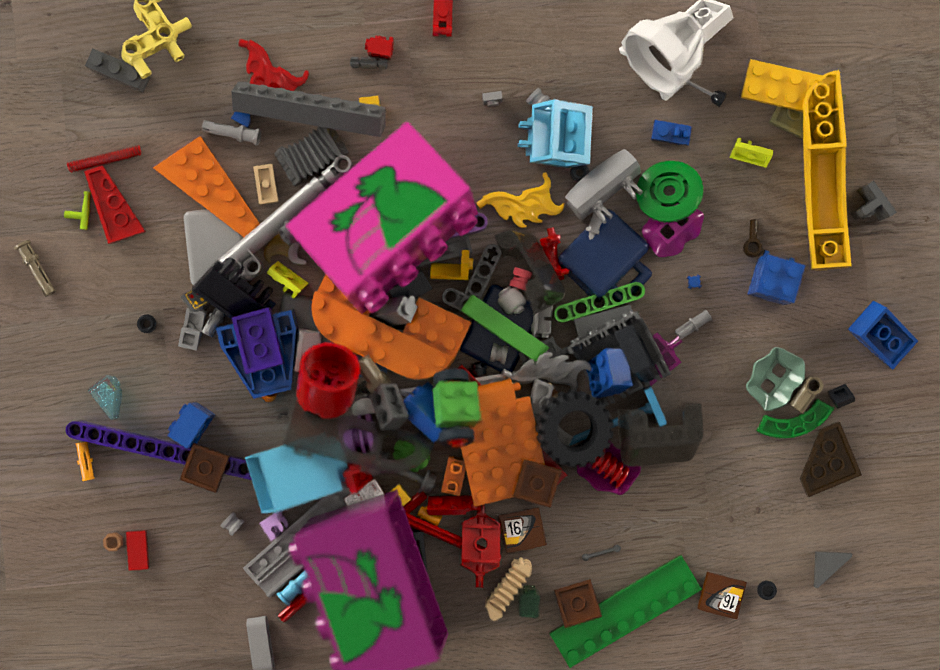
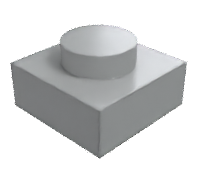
[482,91,502,107]

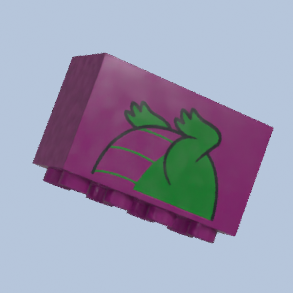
[289,490,449,670]

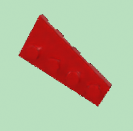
[84,165,146,244]

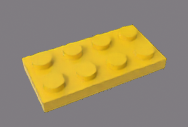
[741,59,822,112]

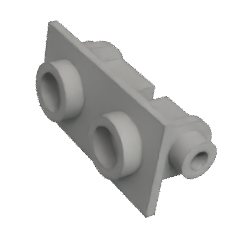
[531,298,553,338]

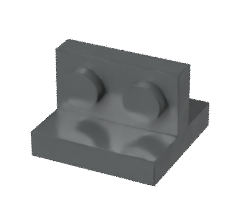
[851,181,897,221]

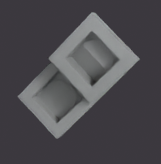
[178,308,207,351]

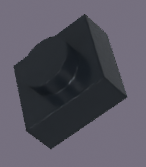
[828,384,855,409]

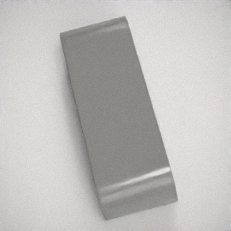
[246,616,275,670]

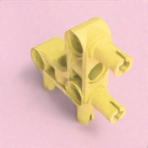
[121,0,192,79]

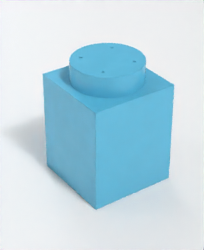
[245,433,348,513]

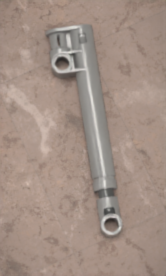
[218,155,353,283]

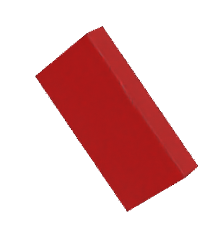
[126,530,149,571]

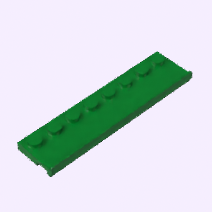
[549,554,702,668]

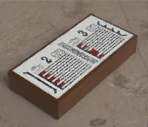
[343,477,385,506]

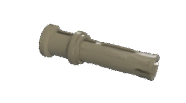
[14,240,56,297]

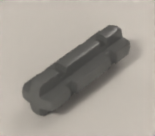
[350,57,388,69]

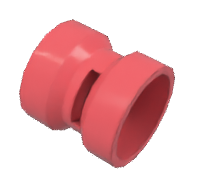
[509,267,532,291]

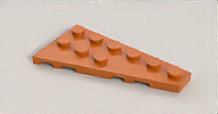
[153,136,260,237]

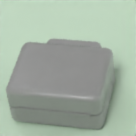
[184,209,244,285]

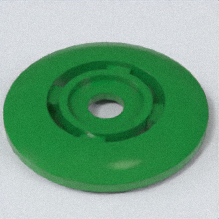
[636,161,704,223]

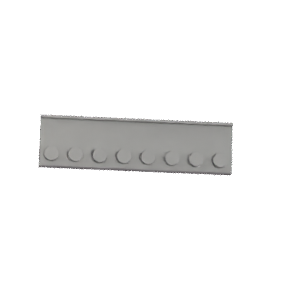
[243,482,350,598]

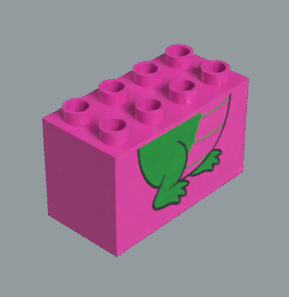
[286,121,478,315]

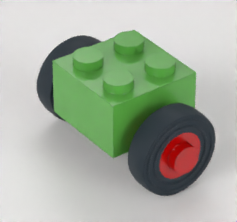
[433,369,481,448]

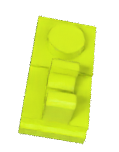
[730,138,773,168]
[267,261,309,298]

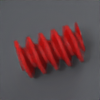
[586,449,629,489]

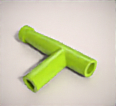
[64,191,92,230]

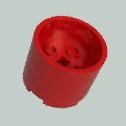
[296,343,360,419]

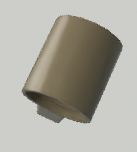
[359,355,392,394]
[788,376,823,413]

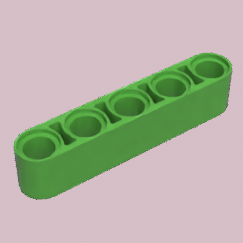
[553,282,645,323]
[461,294,549,362]

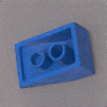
[848,301,918,370]

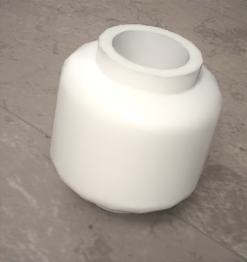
[498,286,526,316]

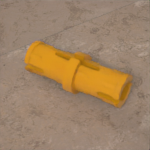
[75,441,95,481]

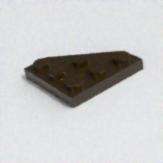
[800,421,862,497]

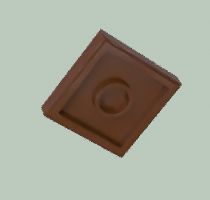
[180,443,231,493]
[513,459,562,508]
[554,579,602,628]

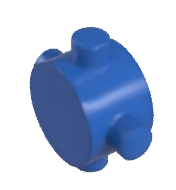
[687,275,702,289]

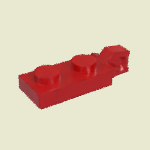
[427,495,481,515]

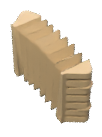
[485,557,532,621]

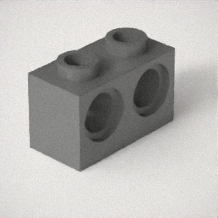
[370,384,409,430]

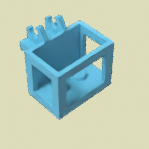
[518,99,593,168]

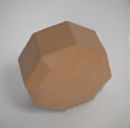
[103,532,123,552]

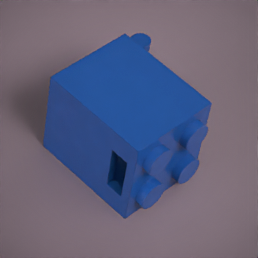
[747,250,805,305]

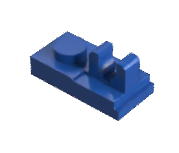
[651,120,692,146]

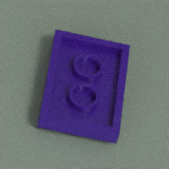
[232,307,284,374]

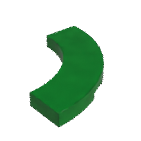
[756,399,834,438]

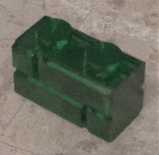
[518,584,540,618]

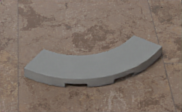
[531,378,573,446]

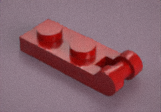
[433,0,453,37]

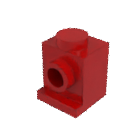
[365,35,394,60]

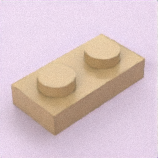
[253,164,279,205]

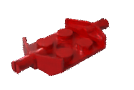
[460,504,500,588]

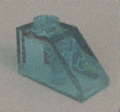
[88,375,122,420]

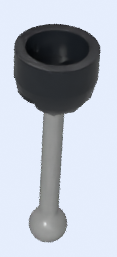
[685,79,727,107]

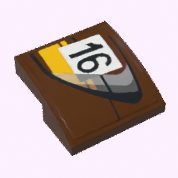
[499,507,547,553]
[697,571,747,619]

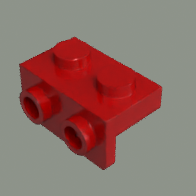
[343,454,376,494]

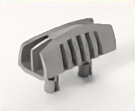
[565,149,643,224]

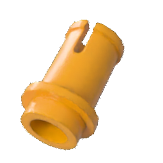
[417,506,442,526]

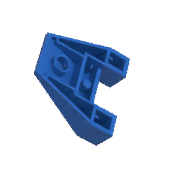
[216,309,298,399]

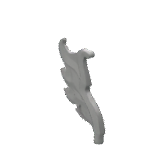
[501,352,591,391]

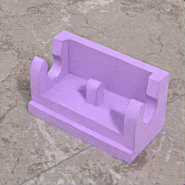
[260,510,288,541]

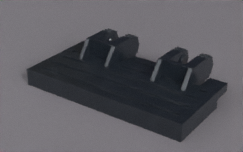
[192,258,276,319]

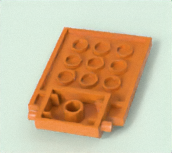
[461,378,545,507]

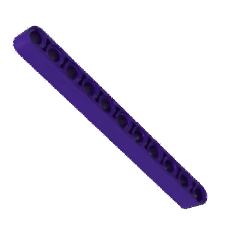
[66,421,252,480]

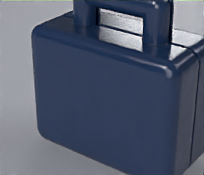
[558,209,652,305]
[460,284,534,373]

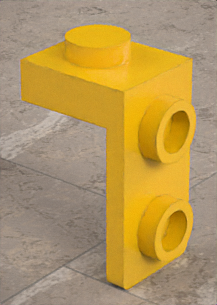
[430,250,473,280]

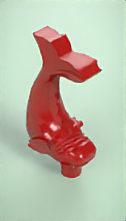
[539,227,570,282]

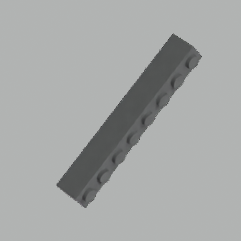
[231,81,386,137]

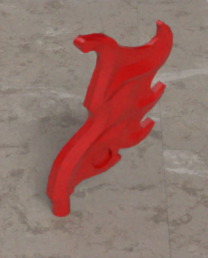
[238,39,309,91]

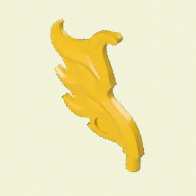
[476,173,564,228]

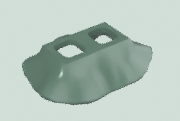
[746,347,805,411]

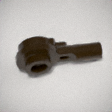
[743,219,763,258]

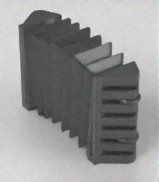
[274,126,349,186]

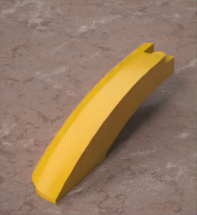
[803,70,852,271]

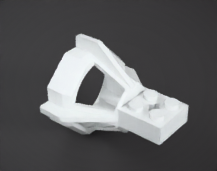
[619,0,733,101]

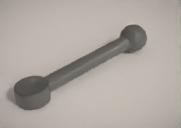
[582,544,621,561]

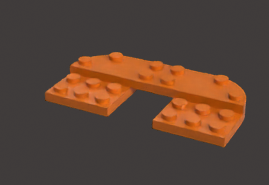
[312,274,472,380]

